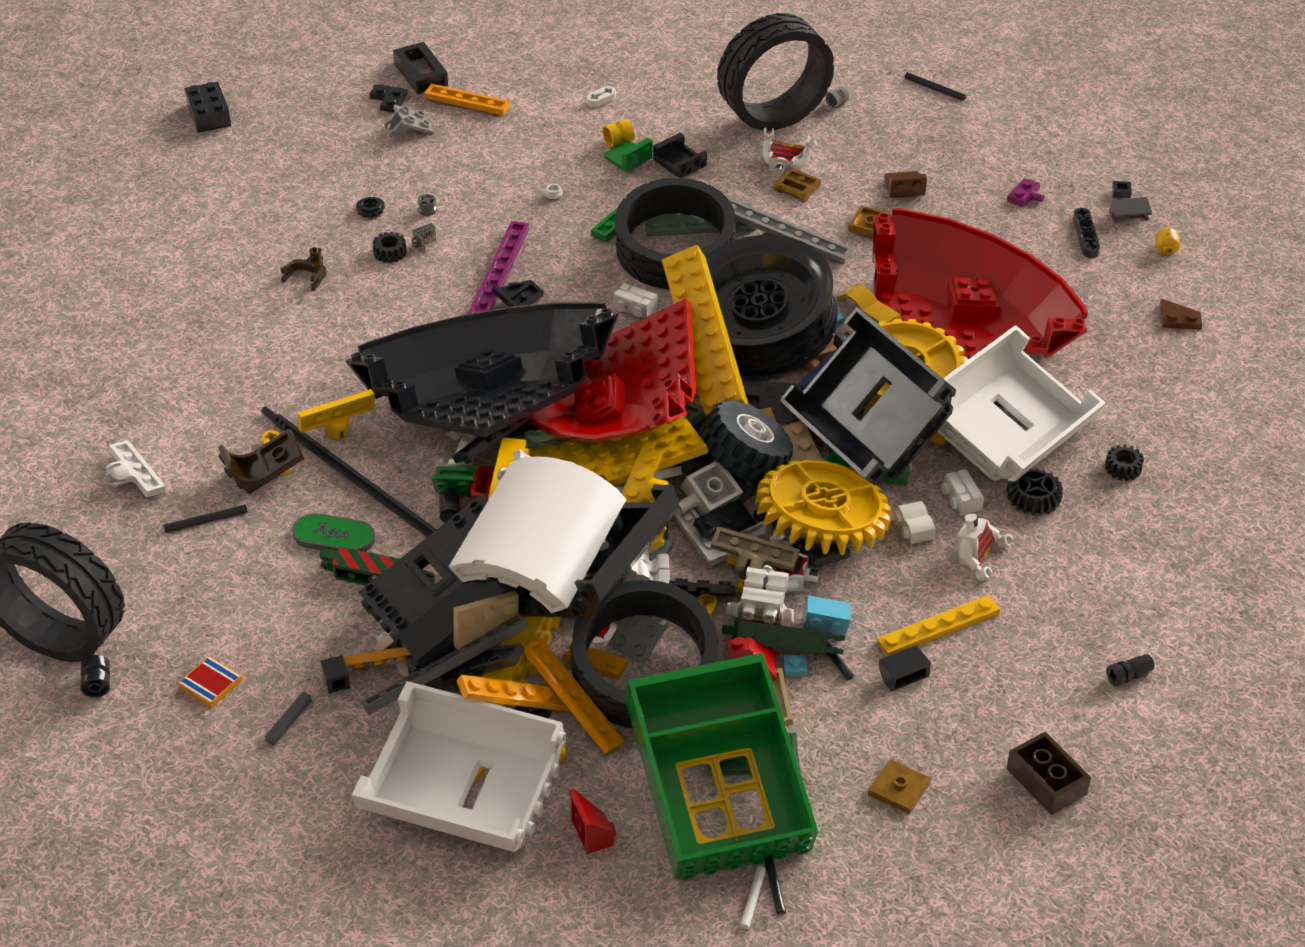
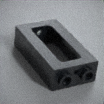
[393,42,448,94]

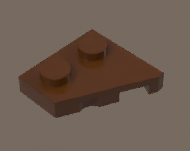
[1160,299,1202,330]

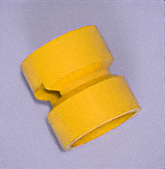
[602,119,635,147]

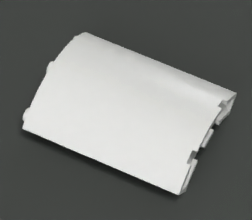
[449,457,626,613]

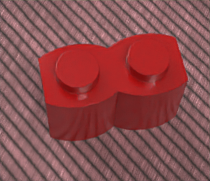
[471,466,495,501]

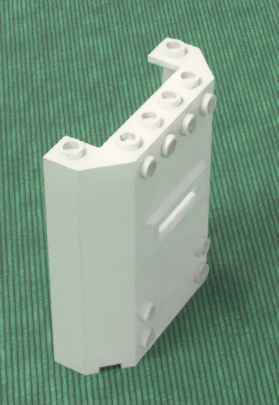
[937,325,1105,481]
[352,681,566,852]

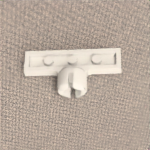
[105,440,166,498]

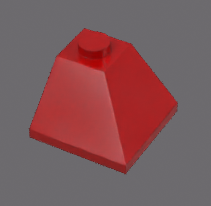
[728,637,777,681]
[569,789,616,854]

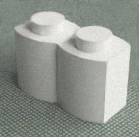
[894,501,935,544]

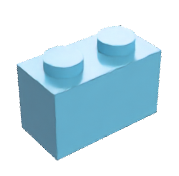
[803,595,851,636]

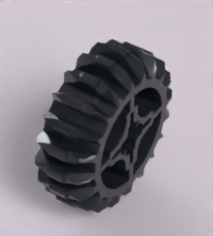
[1006,468,1063,516]

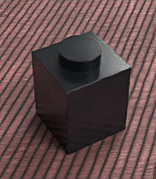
[320,655,350,694]

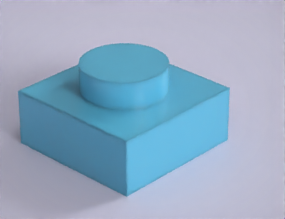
[783,654,807,677]

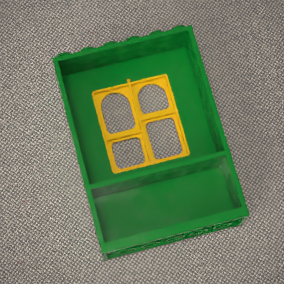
[625,653,818,880]

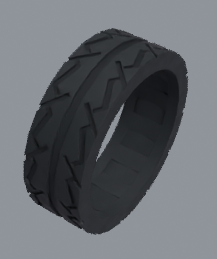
[717,13,834,131]
[615,178,736,289]
[0,522,125,662]
[571,580,719,728]

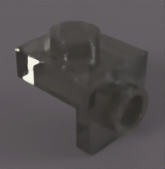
[411,223,436,253]

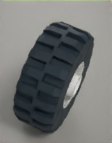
[700,400,793,483]

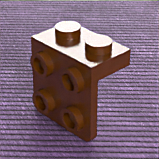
[884,171,927,198]

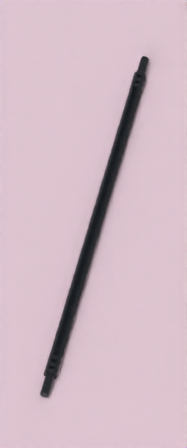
[261,406,437,537]

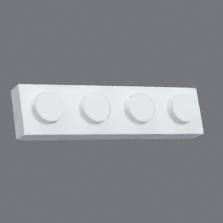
[672,508,728,567]

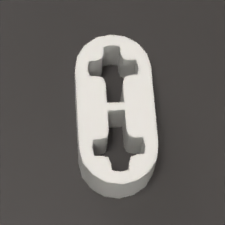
[587,86,616,108]

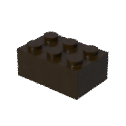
[1006,731,1091,815]

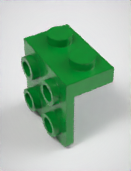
[604,138,653,172]
[431,466,477,496]

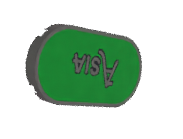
[292,513,375,551]

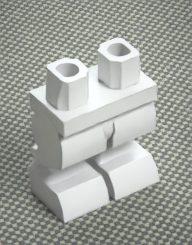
[621,549,670,583]
[741,567,789,624]

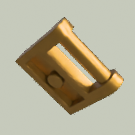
[774,168,821,202]

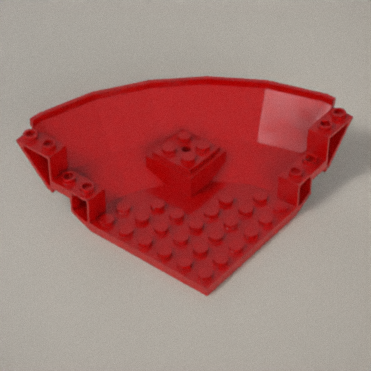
[872,208,1088,360]
[528,298,696,442]

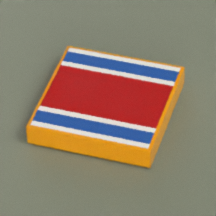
[178,656,243,708]

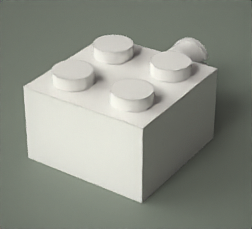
[676,461,743,516]

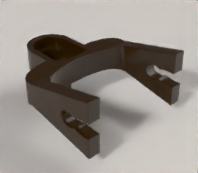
[281,247,327,291]

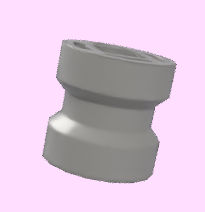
[825,86,849,108]

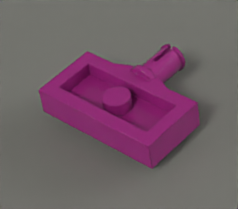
[1007,178,1045,207]

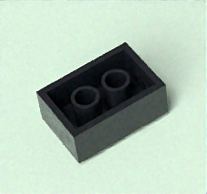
[184,81,231,133]

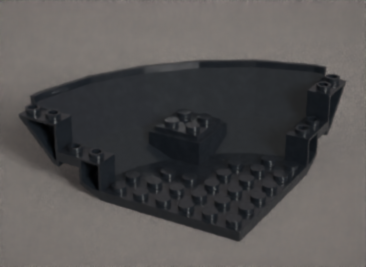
[346,302,619,438]

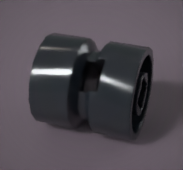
[80,655,110,698]

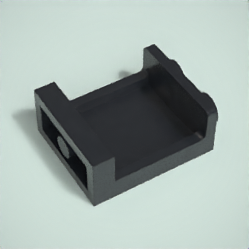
[653,133,707,178]

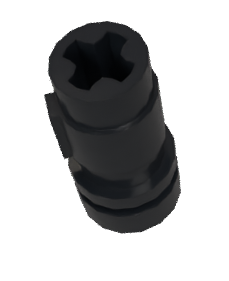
[1106,654,1155,686]

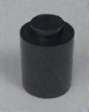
[439,491,460,523]

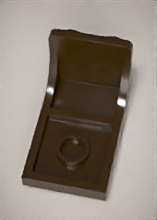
[218,429,304,494]

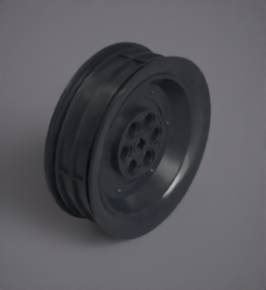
[705,235,839,378]

